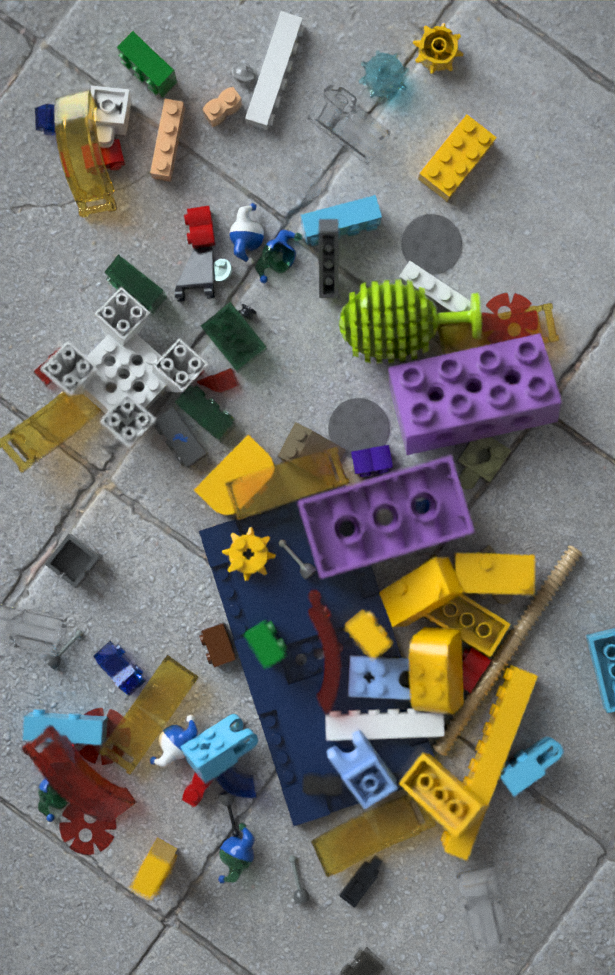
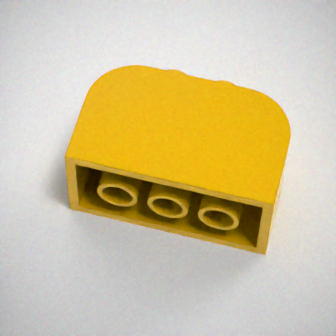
[194,434,274,516]
[409,627,464,714]

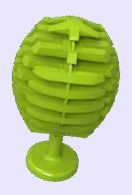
[339,279,481,364]

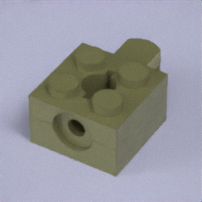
[456,437,511,490]

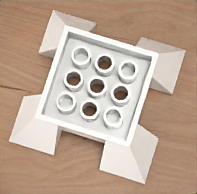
[40,287,208,448]

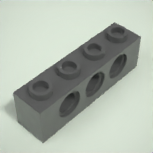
[319,219,339,298]

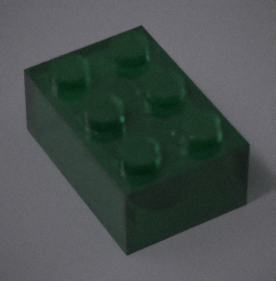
[104,254,167,314]
[200,302,267,373]
[175,385,236,443]

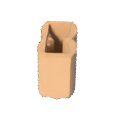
[202,87,242,127]

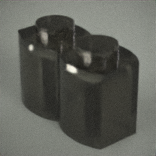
[303,772,342,796]

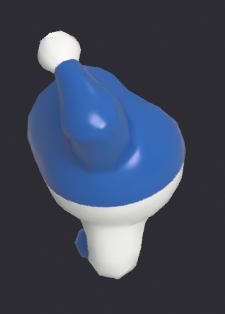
[229,203,264,266]
[150,715,198,768]

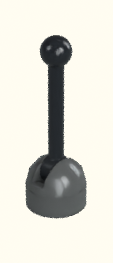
[218,790,240,837]

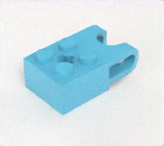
[181,714,258,783]
[499,736,563,796]

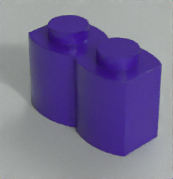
[351,445,393,477]

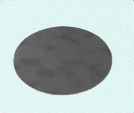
[401,214,462,274]
[328,398,389,458]

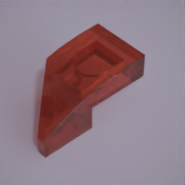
[197,368,239,393]

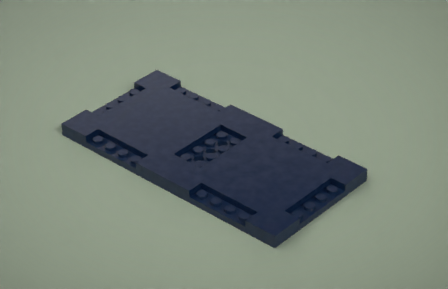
[199,484,434,826]

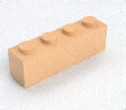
[150,98,185,182]

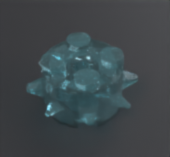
[358,50,409,101]

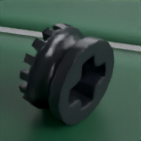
[238,304,257,321]

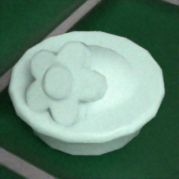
[213,259,232,282]

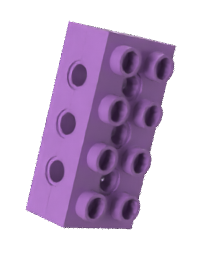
[388,333,562,455]
[298,456,474,578]

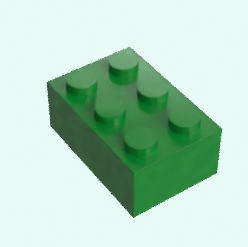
[117,31,178,98]
[244,619,287,669]

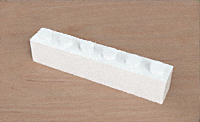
[245,11,305,131]
[325,708,444,740]

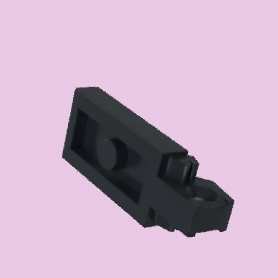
[339,855,382,908]

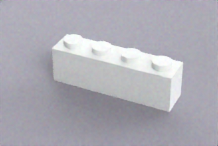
[398,261,470,312]

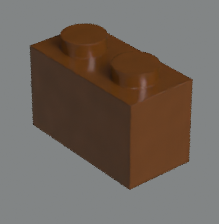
[199,622,237,668]

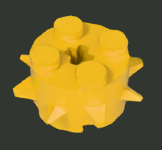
[412,23,464,74]
[222,527,276,581]

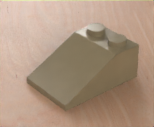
[278,422,346,483]

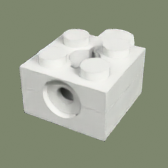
[85,86,132,148]

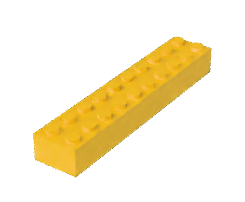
[440,664,538,860]

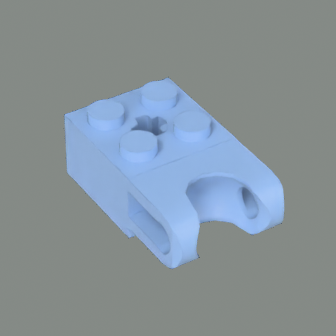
[348,655,411,699]
[327,730,398,809]

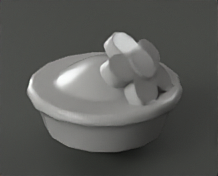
[232,63,255,84]

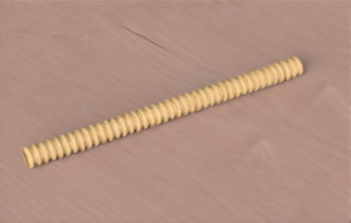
[432,545,583,756]

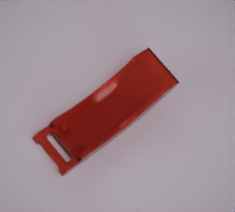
[308,589,340,714]
[22,725,137,823]

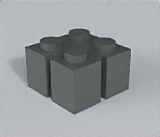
[44,534,102,588]

